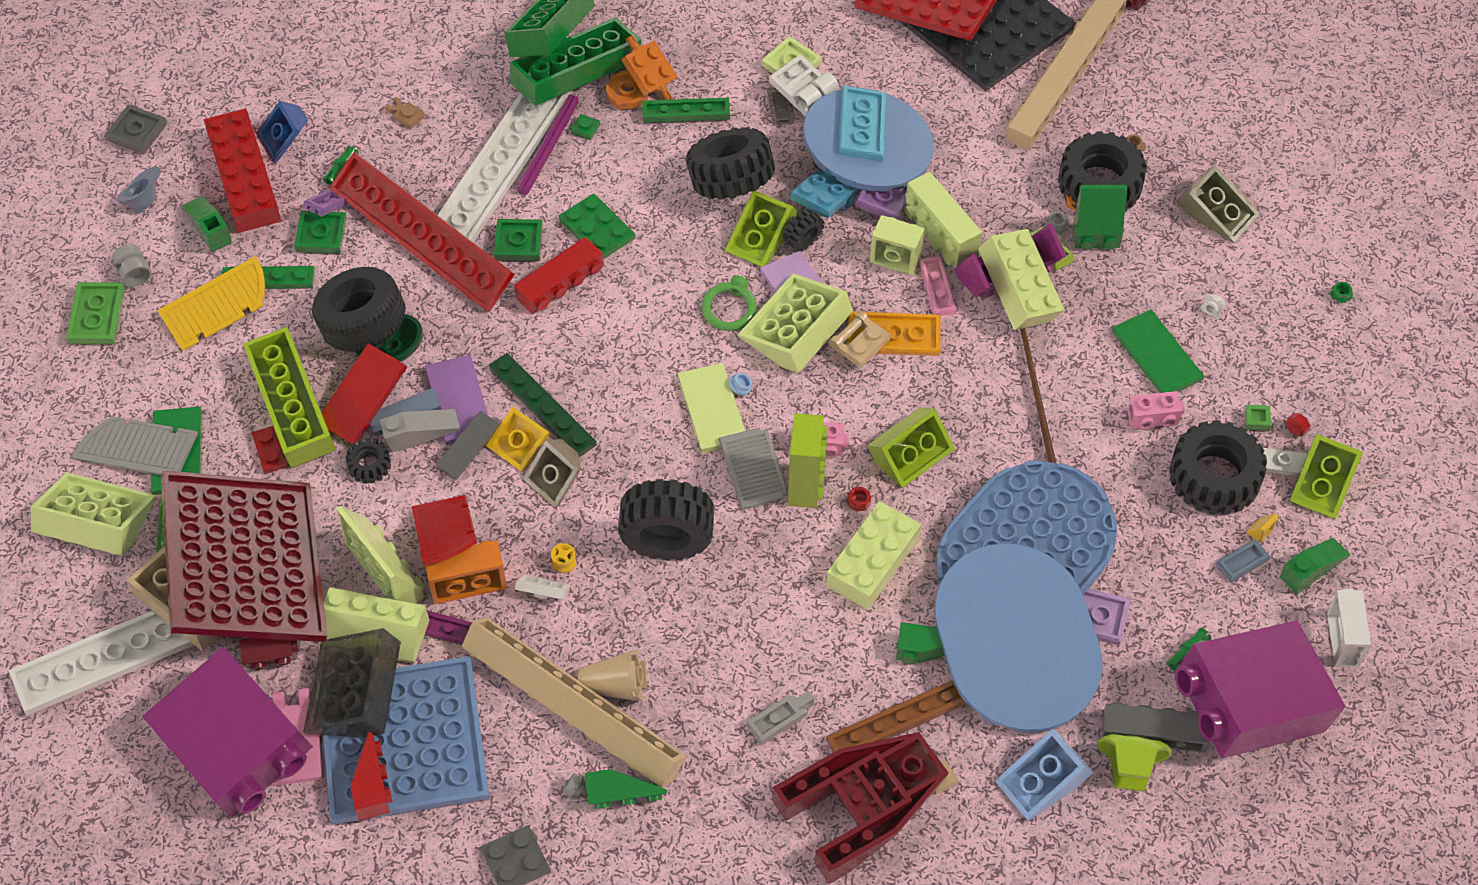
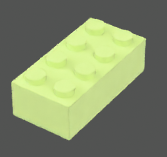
[904,172,982,268]
[978,229,1064,330]
[826,501,922,610]

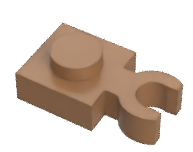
[385,97,425,130]

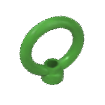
[702,275,757,331]

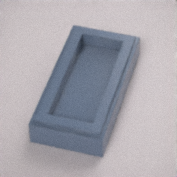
[1216,539,1271,583]

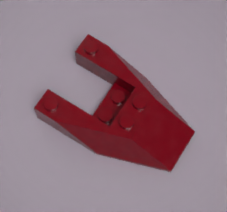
[772,732,949,884]

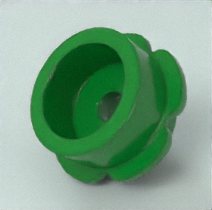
[1330,282,1353,303]

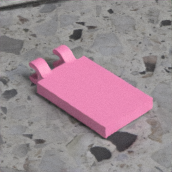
[270,688,323,786]

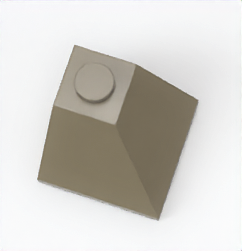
[523,439,581,508]

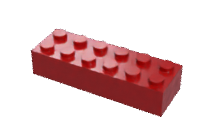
[203,108,282,233]

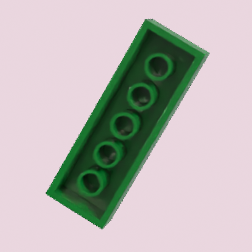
[504,0,595,59]
[510,17,641,106]

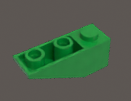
[182,196,232,252]
[585,769,667,809]

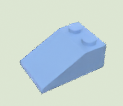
[995,729,1094,821]

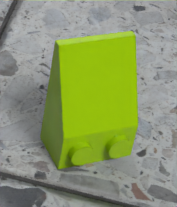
[724,191,798,267]
[1289,434,1363,519]

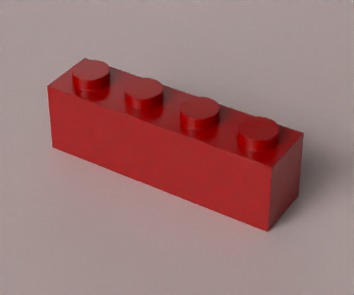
[514,237,603,314]

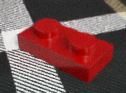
[251,426,288,474]

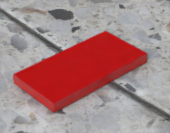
[322,344,407,444]

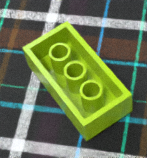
[788,413,828,508]

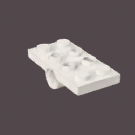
[769,54,839,117]

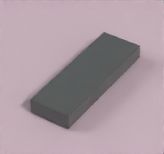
[436,410,500,481]

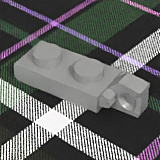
[746,691,815,745]

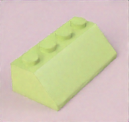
[318,587,429,664]

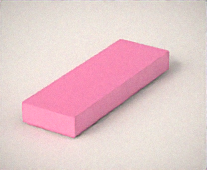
[918,256,957,316]

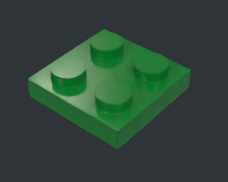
[294,211,347,254]
[494,219,543,261]

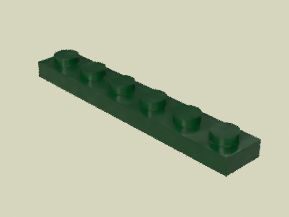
[489,353,597,458]

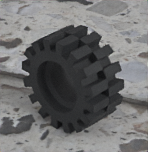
[783,208,825,252]
[345,438,391,484]

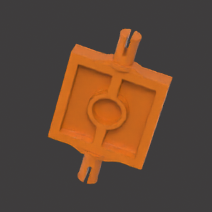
[621,35,678,100]

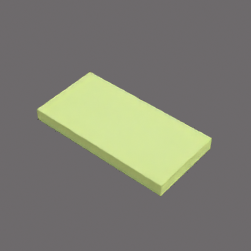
[678,363,745,453]

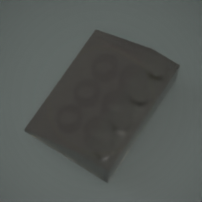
[303,628,401,738]

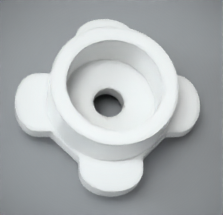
[1201,294,1226,319]

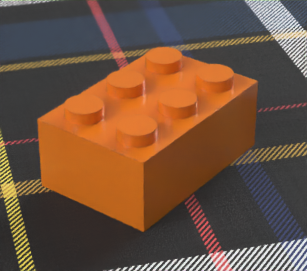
[425,540,507,605]

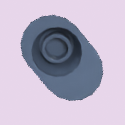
[117,166,161,214]

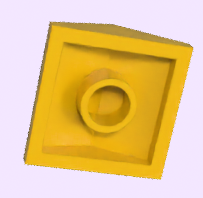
[486,406,550,472]

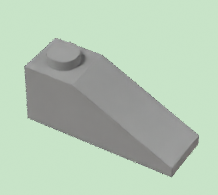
[380,409,461,452]

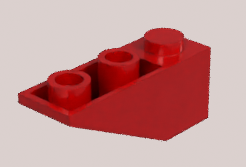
[350,732,393,821]

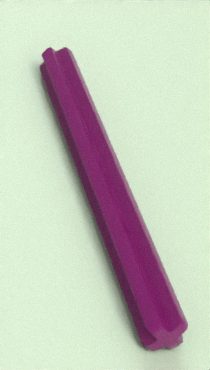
[517,94,579,195]

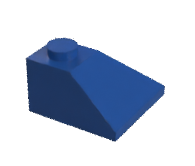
[256,101,308,162]

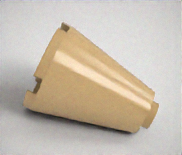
[574,650,647,701]

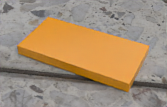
[847,311,941,356]

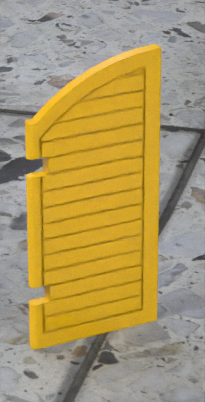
[157,256,265,351]

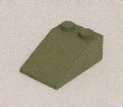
[1176,165,1260,243]

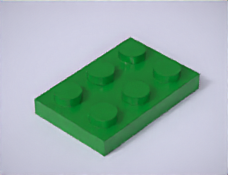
[558,193,636,259]

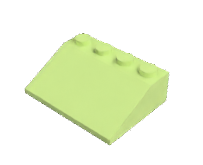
[738,273,853,373]
[31,472,156,556]
[336,506,425,604]

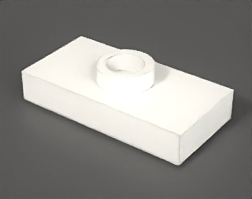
[1264,448,1308,476]
[515,574,570,600]

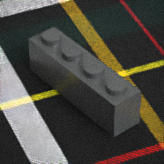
[1102,702,1209,753]

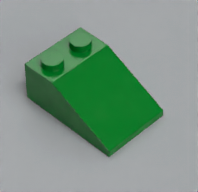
[1073,185,1127,250]

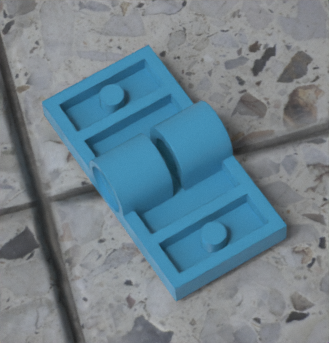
[790,168,861,219]

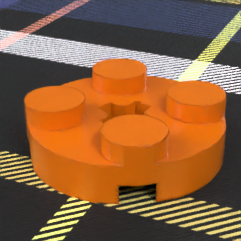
[606,71,649,110]

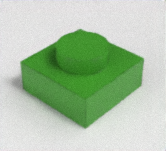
[1244,405,1272,431]

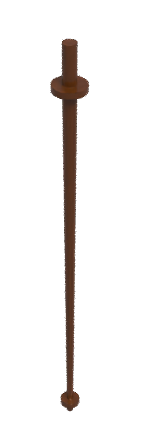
[1020,328,1057,463]

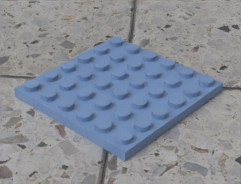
[318,656,490,824]

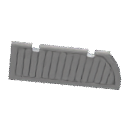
[71,416,198,476]

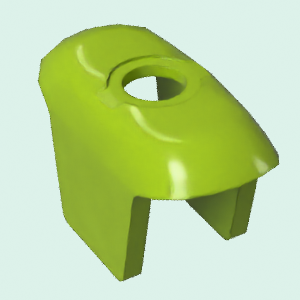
[1097,734,1172,792]

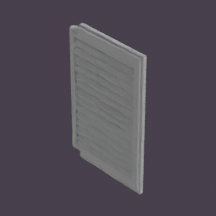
[718,427,788,510]

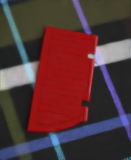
[411,495,477,566]

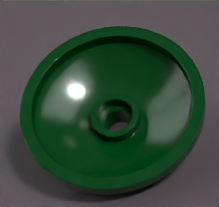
[356,314,423,362]

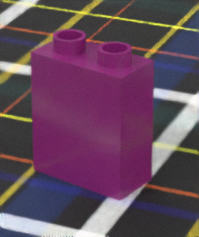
[1175,620,1346,759]
[142,646,313,817]

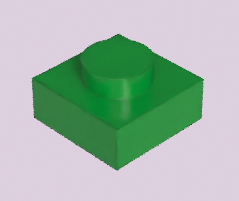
[571,114,600,140]

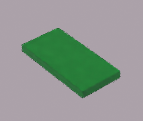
[1112,309,1204,393]
[151,406,202,495]

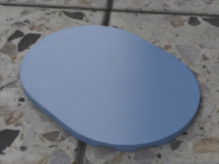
[936,460,1117,595]
[934,544,1102,733]

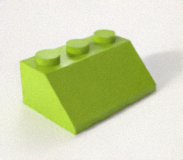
[867,407,955,488]

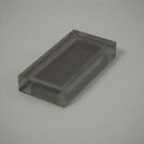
[767,87,795,126]

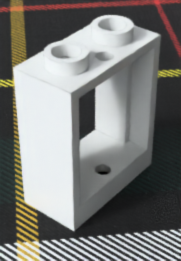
[1327,588,1371,667]

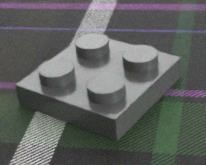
[105,104,167,154]
[480,825,551,885]

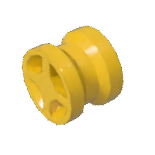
[551,543,576,573]

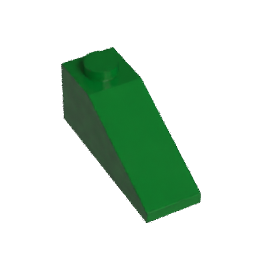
[1280,538,1351,594]
[896,622,945,665]

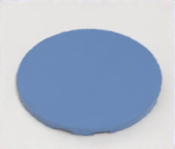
[803,88,934,191]

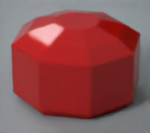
[1286,413,1311,437]
[847,487,871,512]

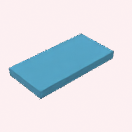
[838,86,886,162]

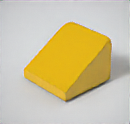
[1246,513,1278,542]

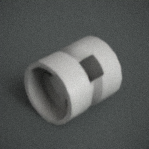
[112,244,152,288]

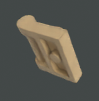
[828,311,891,368]

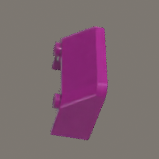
[954,222,1067,300]

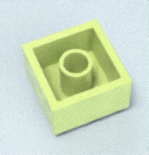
[870,215,925,275]

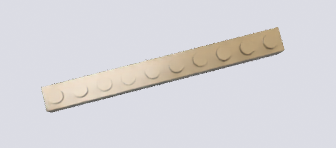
[1005,0,1127,150]
[462,617,686,788]

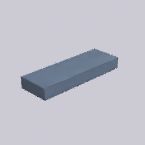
[370,388,442,436]

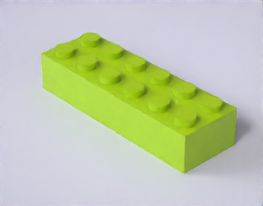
[243,327,336,468]

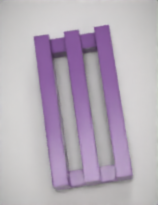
[303,190,347,217]

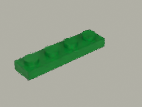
[642,97,730,123]
[222,266,315,289]

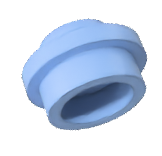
[729,373,752,396]

